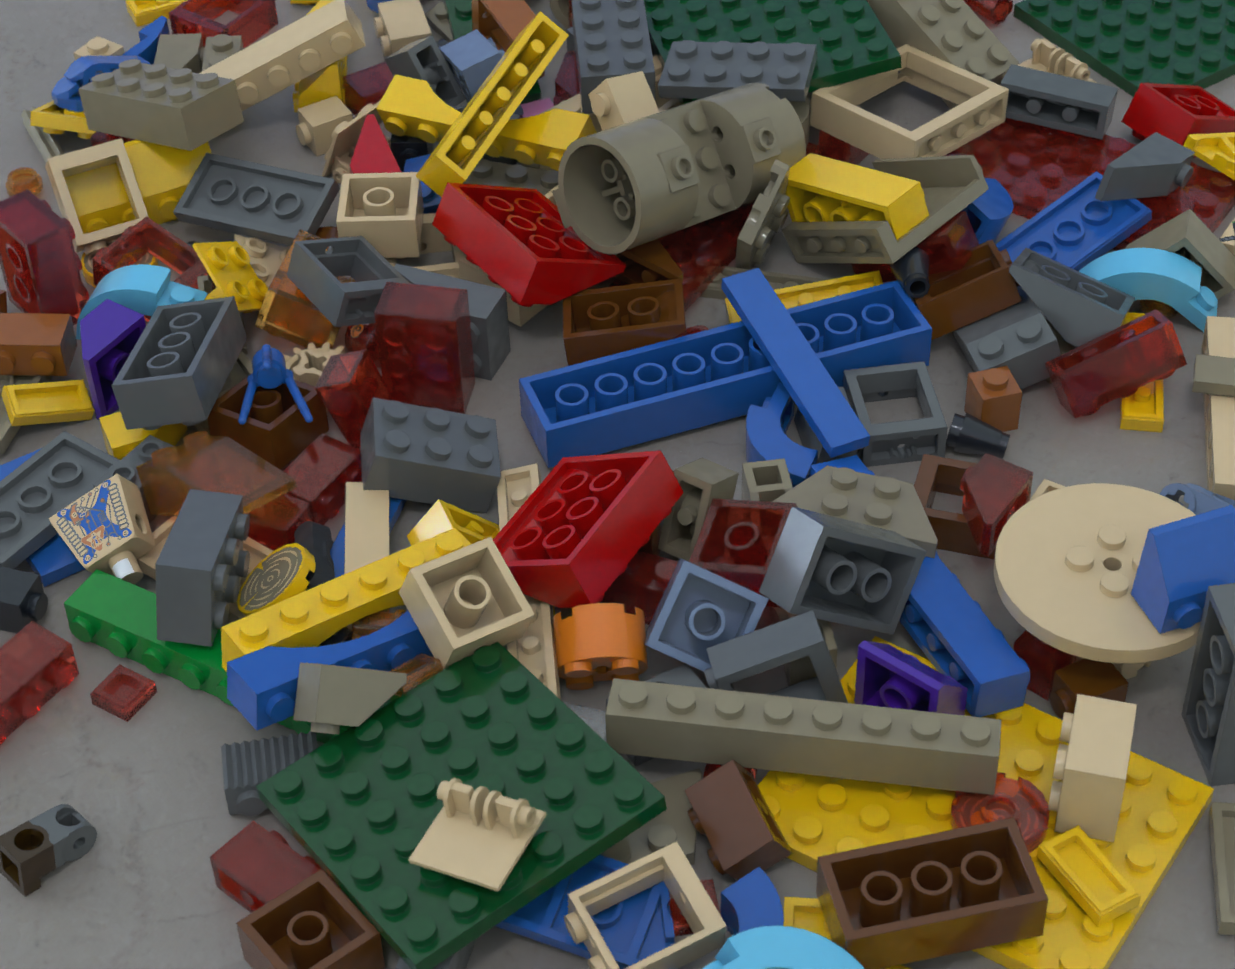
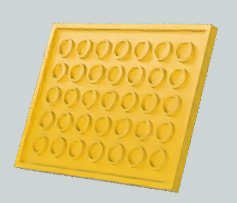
[758,636,1214,969]

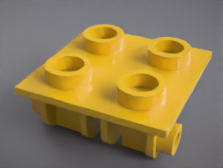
[192,241,275,313]

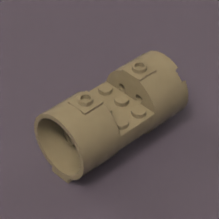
[552,83,806,254]

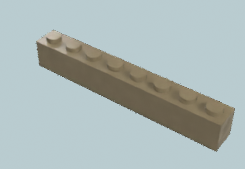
[605,678,1002,795]

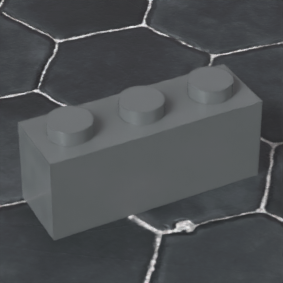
[1000,64,1118,140]

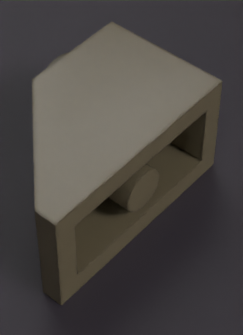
[293,662,407,735]

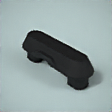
[294,521,335,591]

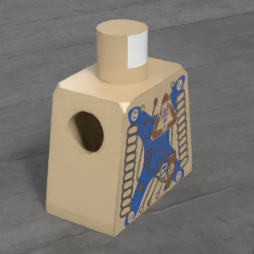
[49,474,155,584]

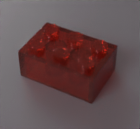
[0,189,89,325]
[374,282,475,414]

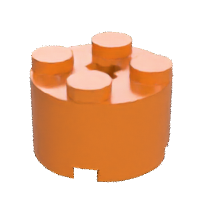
[553,603,648,690]

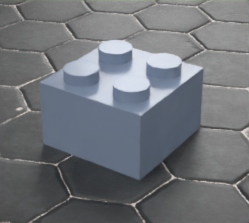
[645,558,769,671]

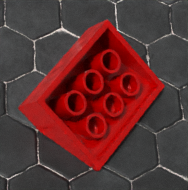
[432,182,626,307]
[493,450,684,608]

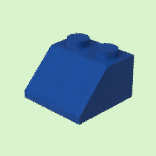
[1131,505,1235,634]

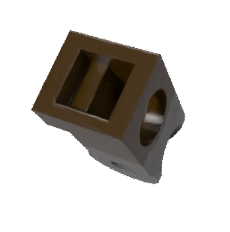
[0,804,97,897]

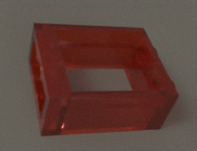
[169,0,278,49]
[92,216,216,322]

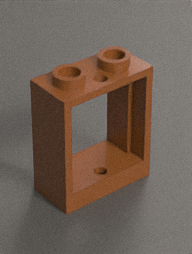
[472,0,545,79]

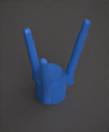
[238,344,313,425]

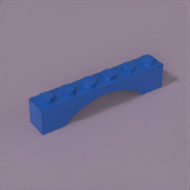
[227,611,434,730]

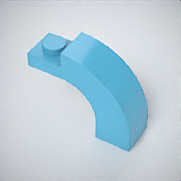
[1078,248,1218,332]
[76,264,208,340]
[702,926,864,969]

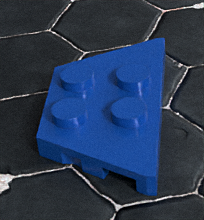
[496,855,675,969]

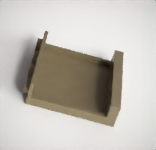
[782,155,989,264]

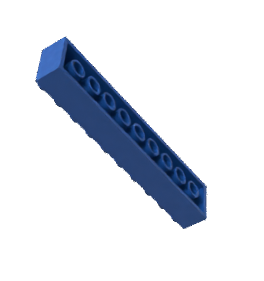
[519,280,932,468]

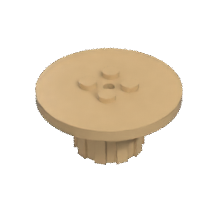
[994,483,1201,679]

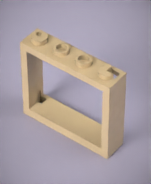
[810,44,1009,159]

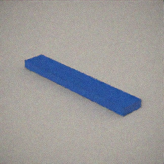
[721,267,870,458]

